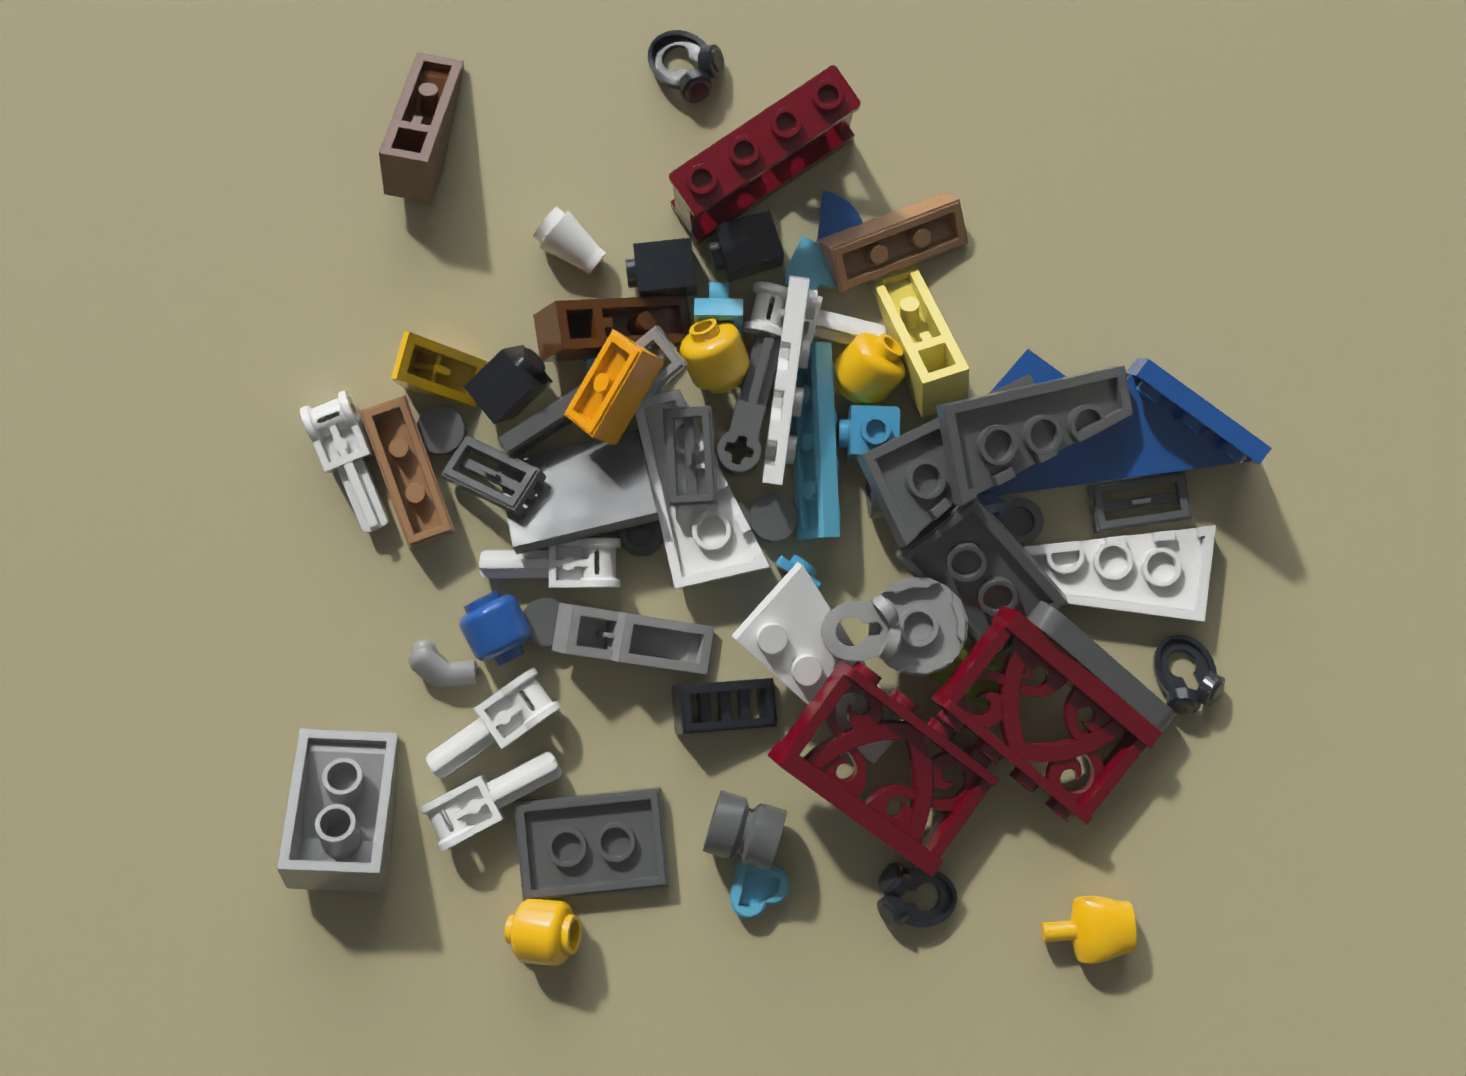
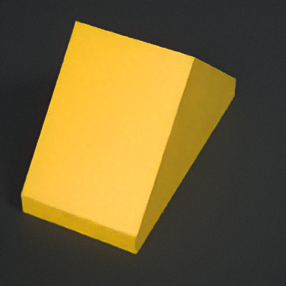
[391,331,487,407]

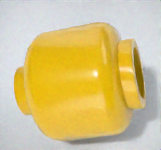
[680,318,750,394]
[834,333,906,405]
[504,899,582,966]

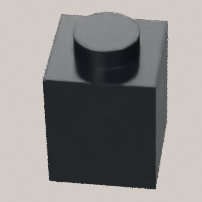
[708,209,784,282]
[625,237,697,297]
[463,345,553,424]

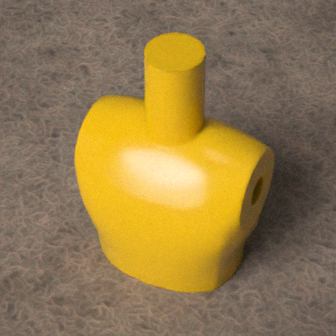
[1040,895,1137,964]

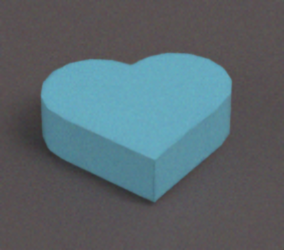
[784,236,836,290]
[730,856,790,919]

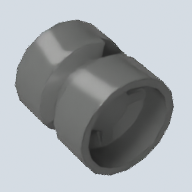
[702,790,787,872]

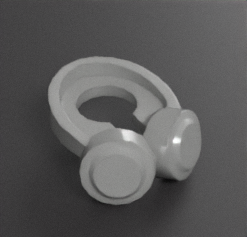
[821,595,901,661]

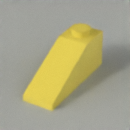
[870,264,969,418]

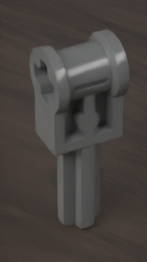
[718,335,781,476]

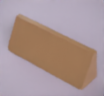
[818,193,969,293]
[359,395,455,550]

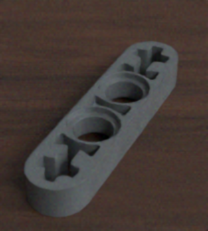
[1027,601,1177,733]

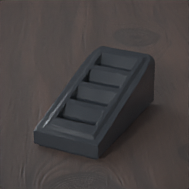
[672,678,777,735]

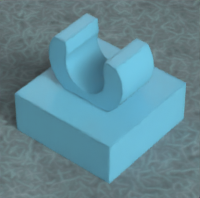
[694,282,743,337]

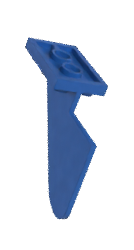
[978,349,1272,496]

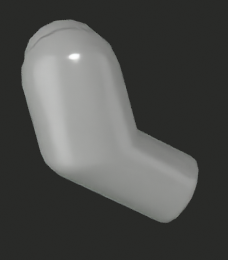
[409,639,479,688]

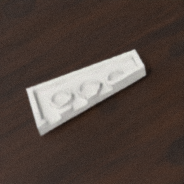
[762,276,818,485]
[635,389,771,590]
[1023,525,1216,622]
[731,562,901,764]

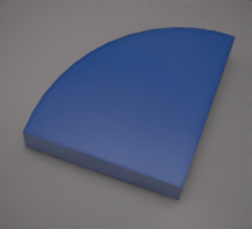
[816,191,863,242]

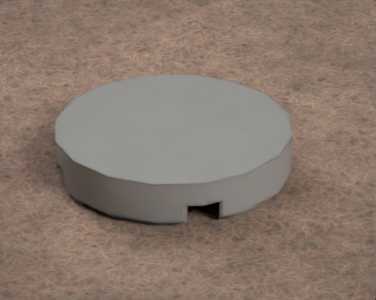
[868,577,968,676]

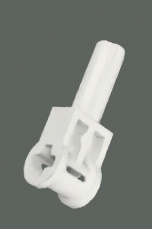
[743,281,886,345]
[300,390,389,533]
[479,538,621,589]
[425,667,561,779]
[418,752,562,852]

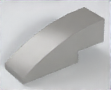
[552,603,714,674]

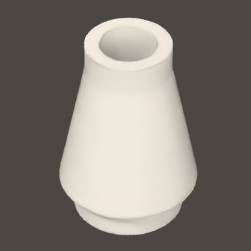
[533,206,606,275]

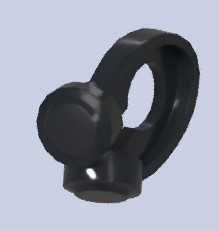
[647,30,724,103]
[1153,634,1225,714]
[877,862,957,929]

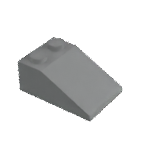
[277,728,399,892]

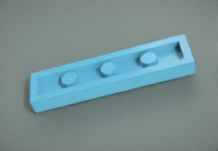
[791,342,841,541]

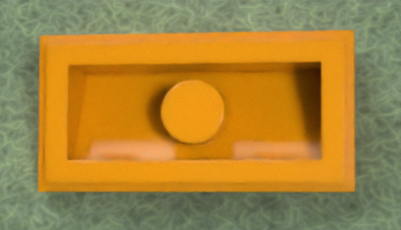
[564,329,664,445]

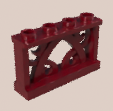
[669,65,861,245]
[930,605,1163,825]
[767,660,1000,877]

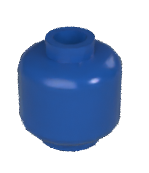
[459,590,532,666]

